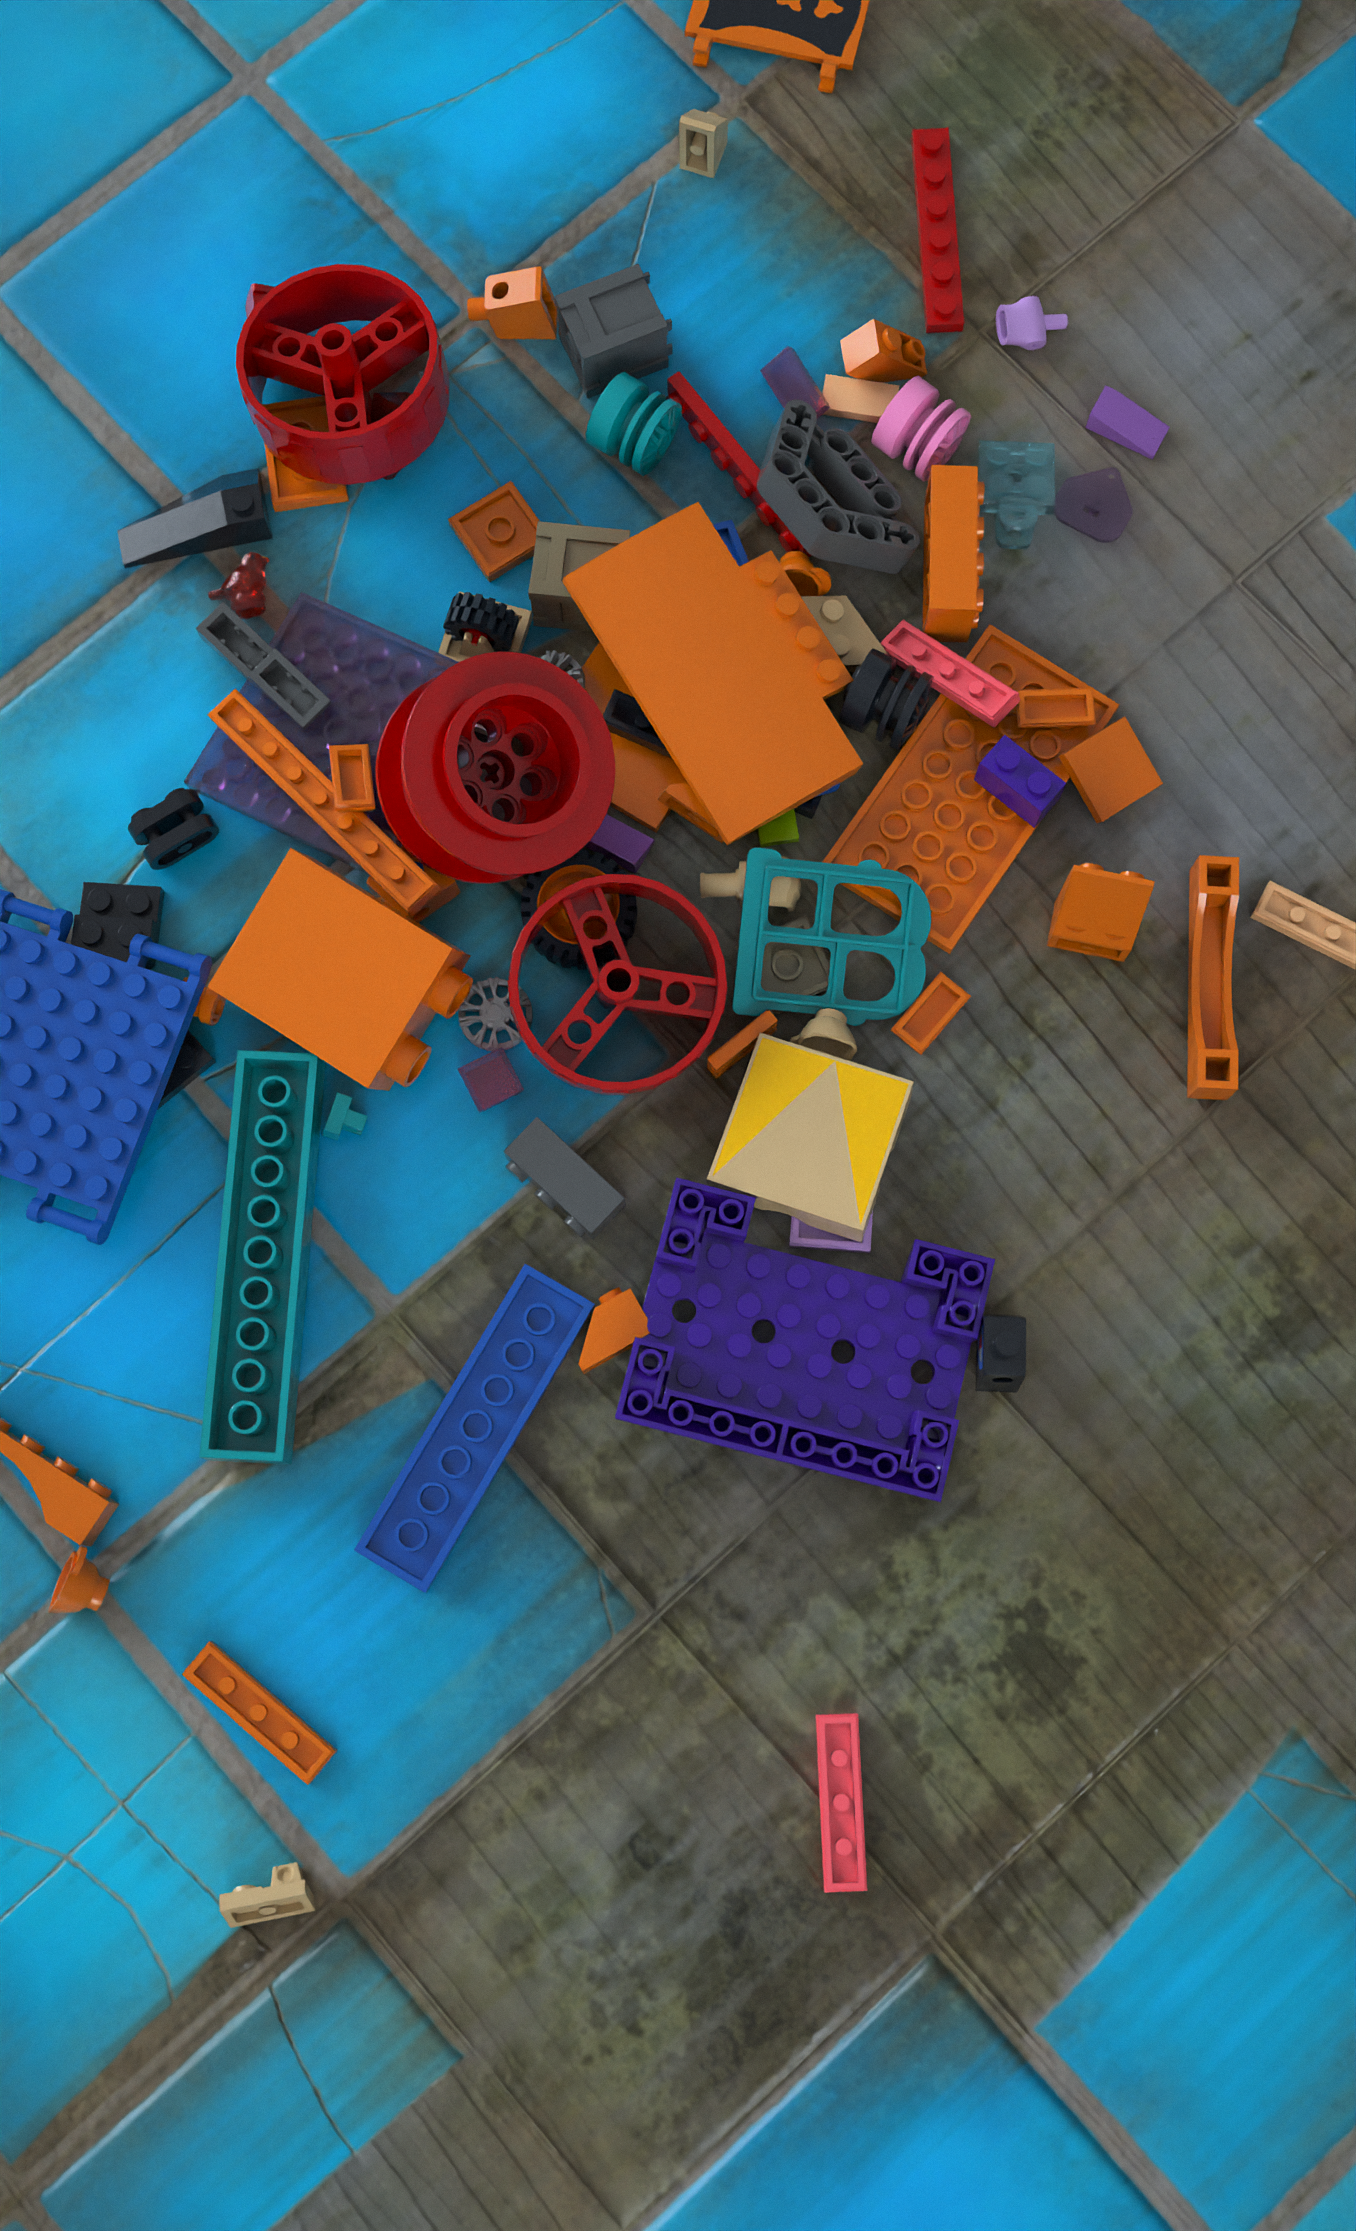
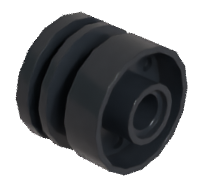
[839,648,934,750]

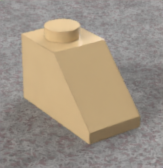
[679,109,728,178]

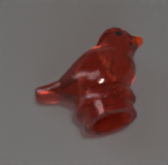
[208,552,269,619]

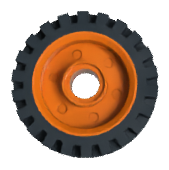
[521,849,638,970]

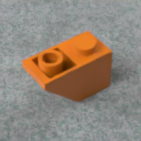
[840,319,927,383]

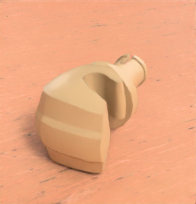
[700,856,802,912]

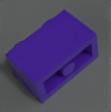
[974,735,1066,828]

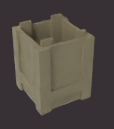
[528,521,631,632]

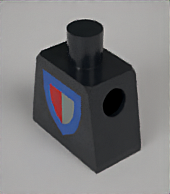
[976,1314,1026,1393]

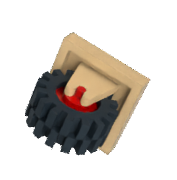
[436,591,533,668]

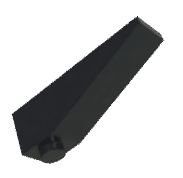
[117,468,273,568]

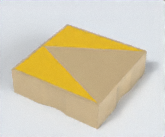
[707,1033,914,1243]

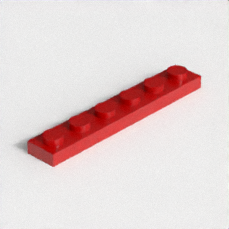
[911,128,964,333]
[666,371,812,557]

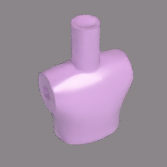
[996,296,1068,350]

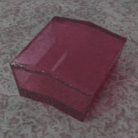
[458,1047,524,1113]

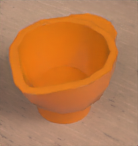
[779,551,831,596]
[48,1545,110,1613]

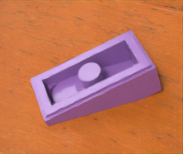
[1085,386,1170,460]

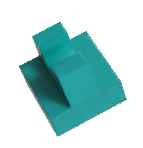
[323,1092,367,1141]

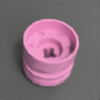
[871,376,971,482]

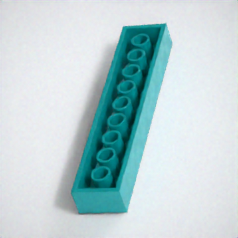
[199,1050,326,1465]

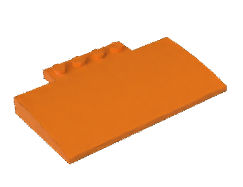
[562,502,863,845]

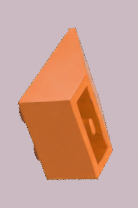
[1047,863,1155,962]

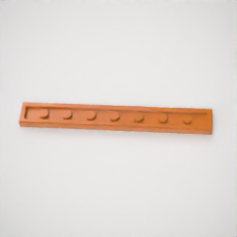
[207,689,441,917]

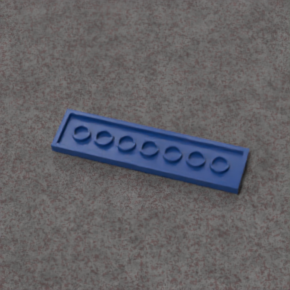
[354,1264,596,1593]

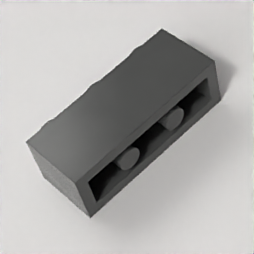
[503,1117,626,1240]

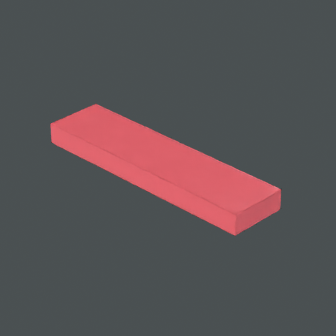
[880,620,1020,728]
[815,1713,867,1893]

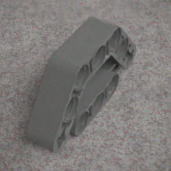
[757,400,920,574]

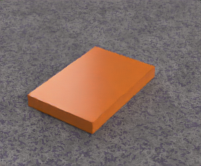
[263,396,349,512]

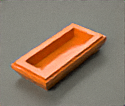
[1015,687,1096,728]
[329,744,375,813]
[890,971,971,1055]

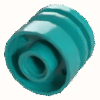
[585,372,682,476]

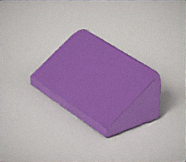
[584,814,655,874]

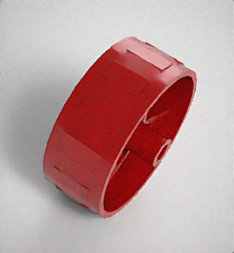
[236,264,449,485]
[507,874,728,1096]

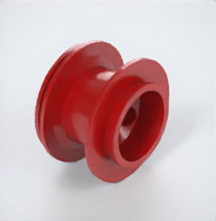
[376,651,616,884]

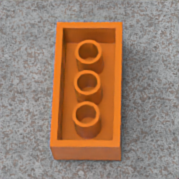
[922,465,985,643]

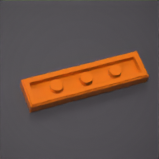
[182,1641,338,1785]

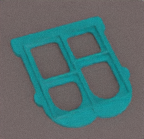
[732,848,931,1026]

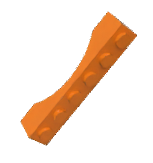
[1187,855,1239,1100]
[0,1417,119,1547]

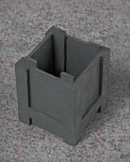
[555,264,673,399]

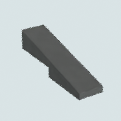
[196,602,332,730]

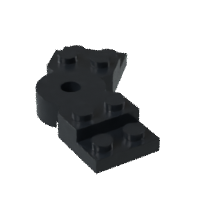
[71,882,216,1110]

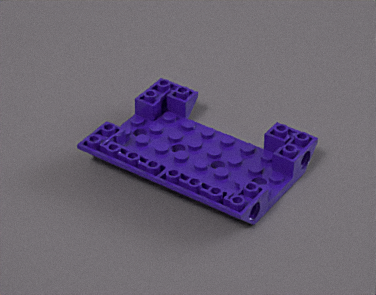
[614,1177,995,1502]

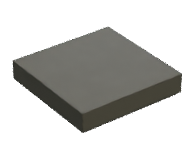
[735,915,830,1016]

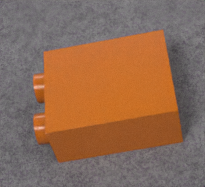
[207,848,473,1091]

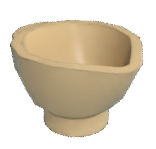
[789,1008,857,1061]

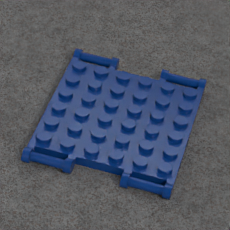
[0,889,212,1245]

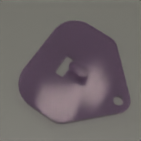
[1053,467,1133,543]

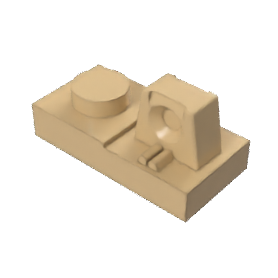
[219,1862,315,1928]

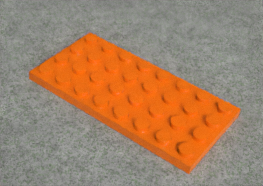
[822,624,1120,954]

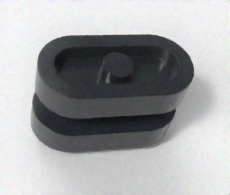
[128,788,219,870]

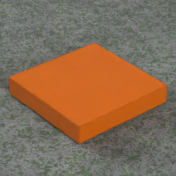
[448,481,539,583]
[1059,716,1163,824]

